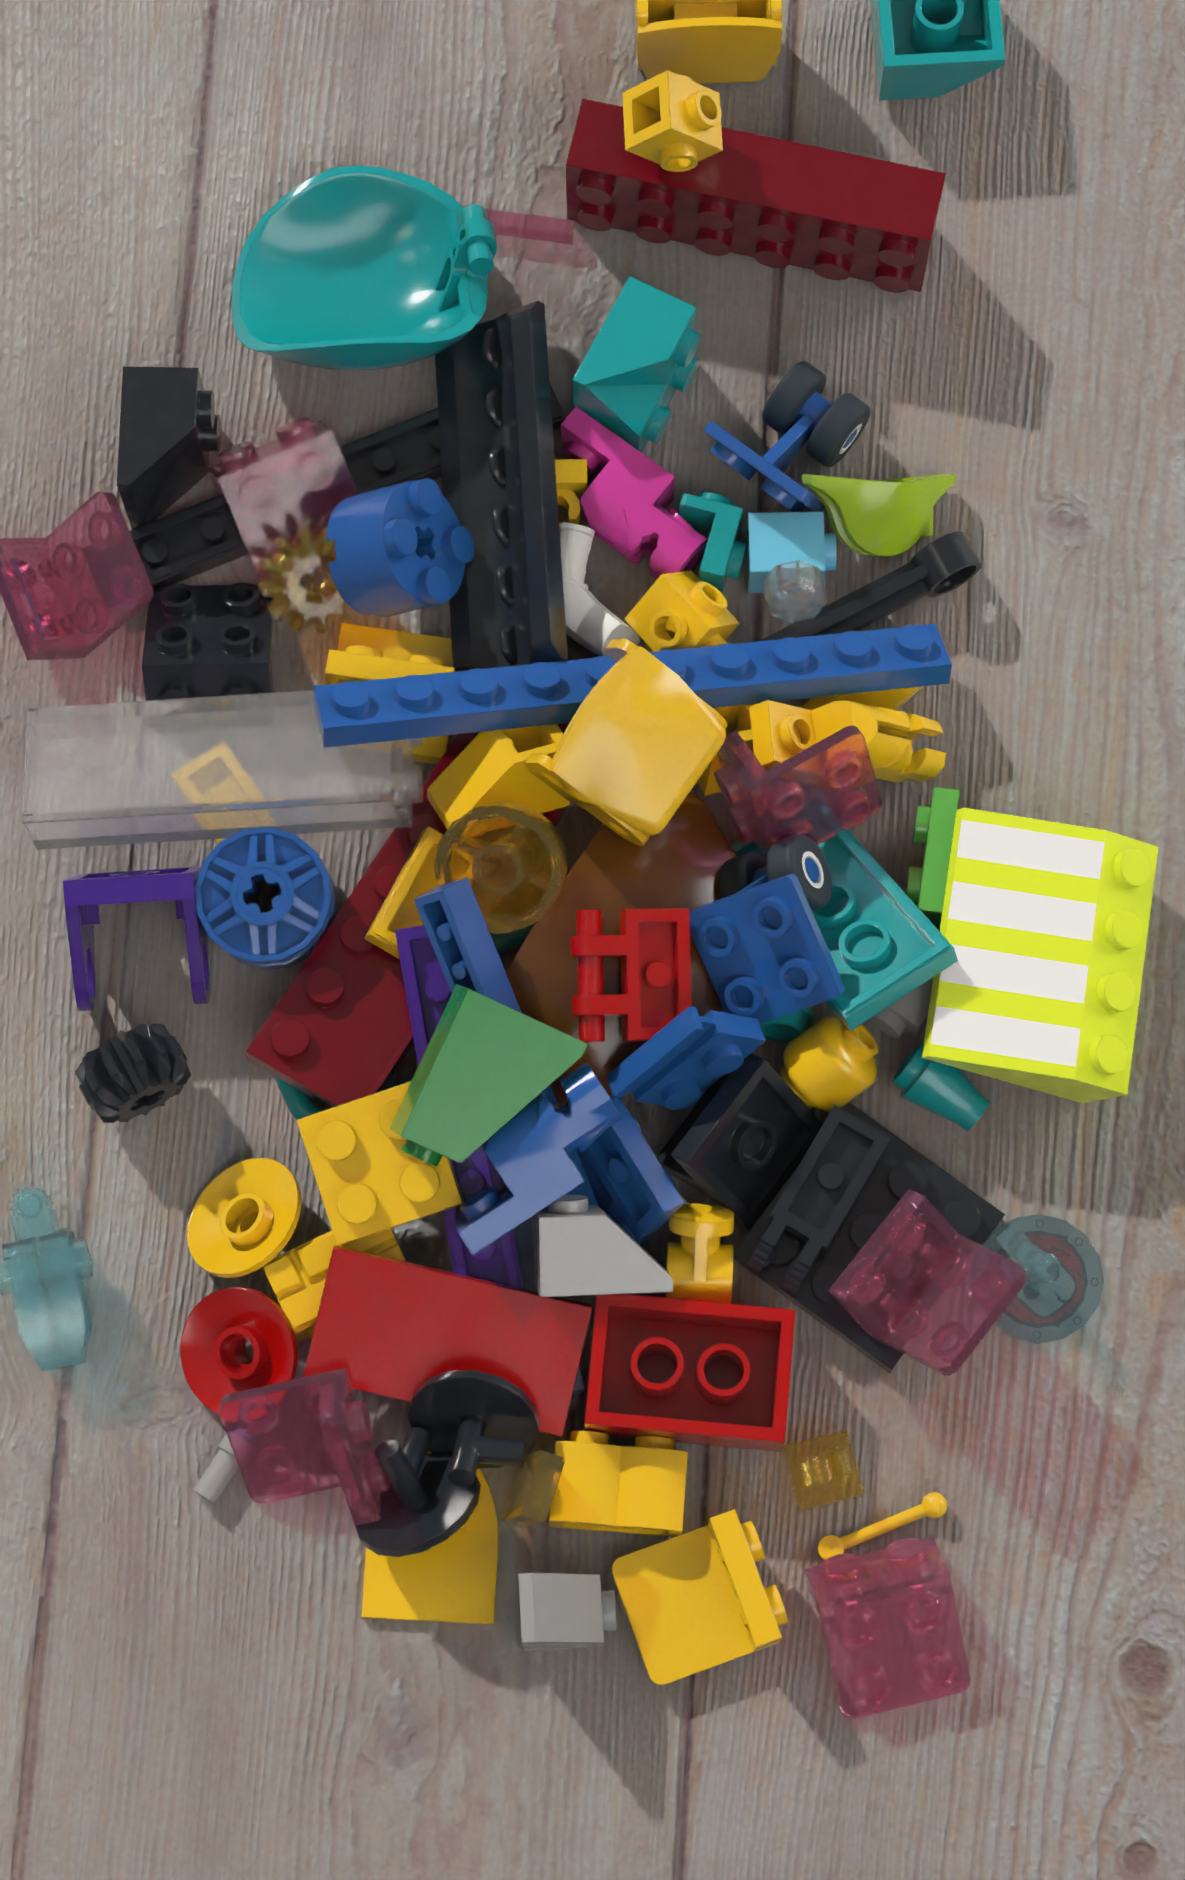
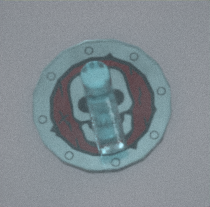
[973,1214,1104,1344]

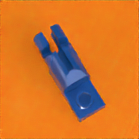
[455,1063,623,1255]

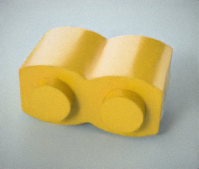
[549,1431,688,1537]

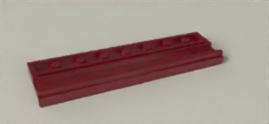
[246,723,571,1107]

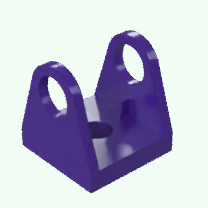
[63,867,210,1011]

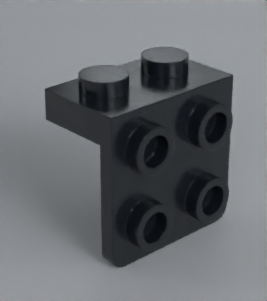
[142,582,275,723]

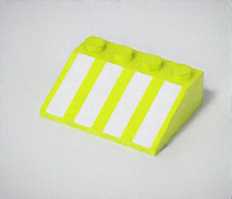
[922,808,1159,1104]

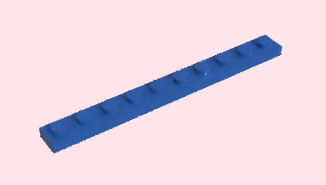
[313,624,952,748]

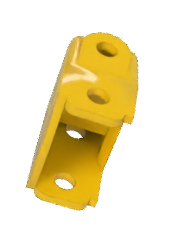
[635,0,782,84]
[524,638,728,847]

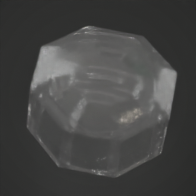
[764,560,827,623]

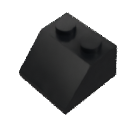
[117,366,221,530]

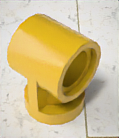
[666,1203,734,1304]

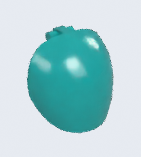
[232,165,497,370]

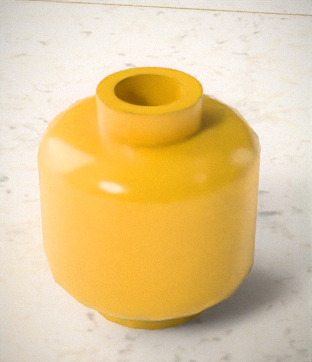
[780,1016,878,1112]

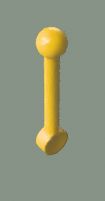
[818,1492,948,1562]

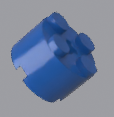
[326,478,475,618]

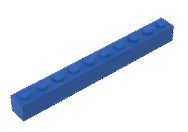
[414,878,599,1206]

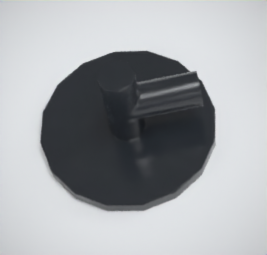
[408,1370,541,1487]
[354,1427,481,1557]

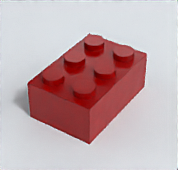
[585,1294,796,1452]

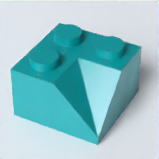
[870,0,1006,101]
[572,276,701,453]

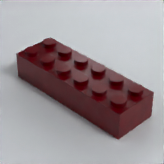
[566,98,946,293]

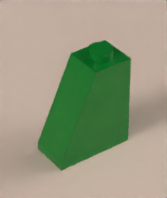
[390,984,588,1166]

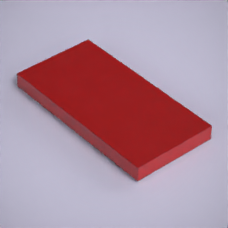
[303,1245,592,1436]

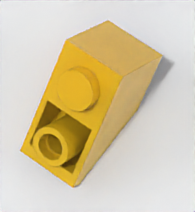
[427,724,570,838]

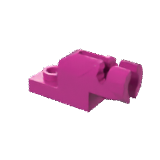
[561,406,708,580]

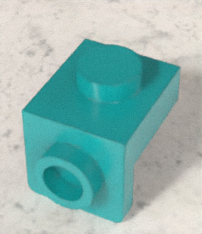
[679,492,748,594]

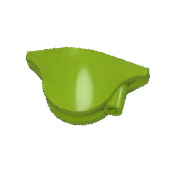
[802,474,956,557]

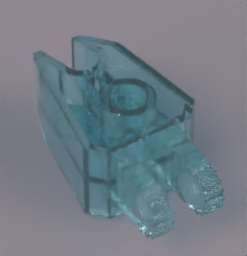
[0,1186,93,1371]

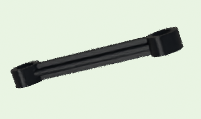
[760,531,982,641]

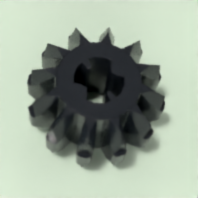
[75,1024,191,1123]

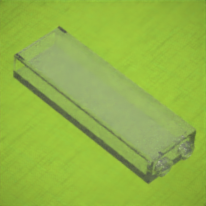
[22,690,424,850]

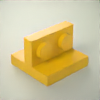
[321,623,455,765]

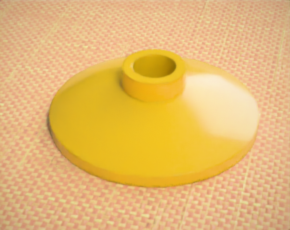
[187,1158,302,1278]

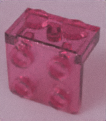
[208,417,358,588]
[0,492,153,660]
[714,725,882,859]
[828,1189,1028,1376]
[219,1368,390,1526]
[805,1537,970,1719]

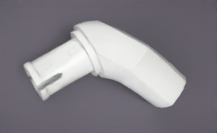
[559,522,640,656]

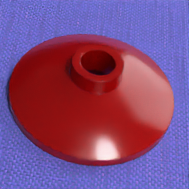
[180,1287,298,1419]

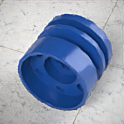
[195,827,338,970]

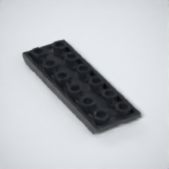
[435,301,568,672]

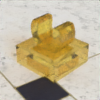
[782,1430,864,1513]

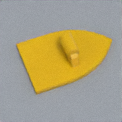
[361,1451,499,1625]

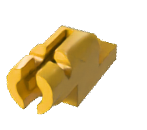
[749,700,946,787]

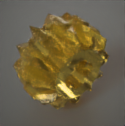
[258,526,350,634]

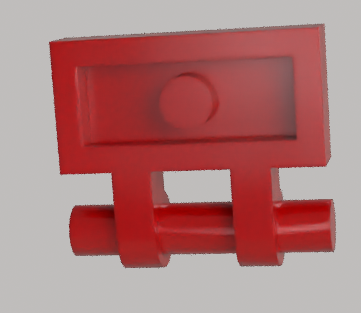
[570,908,692,1042]

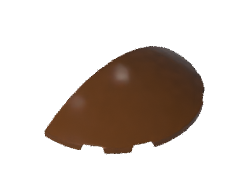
[506,790,736,1104]

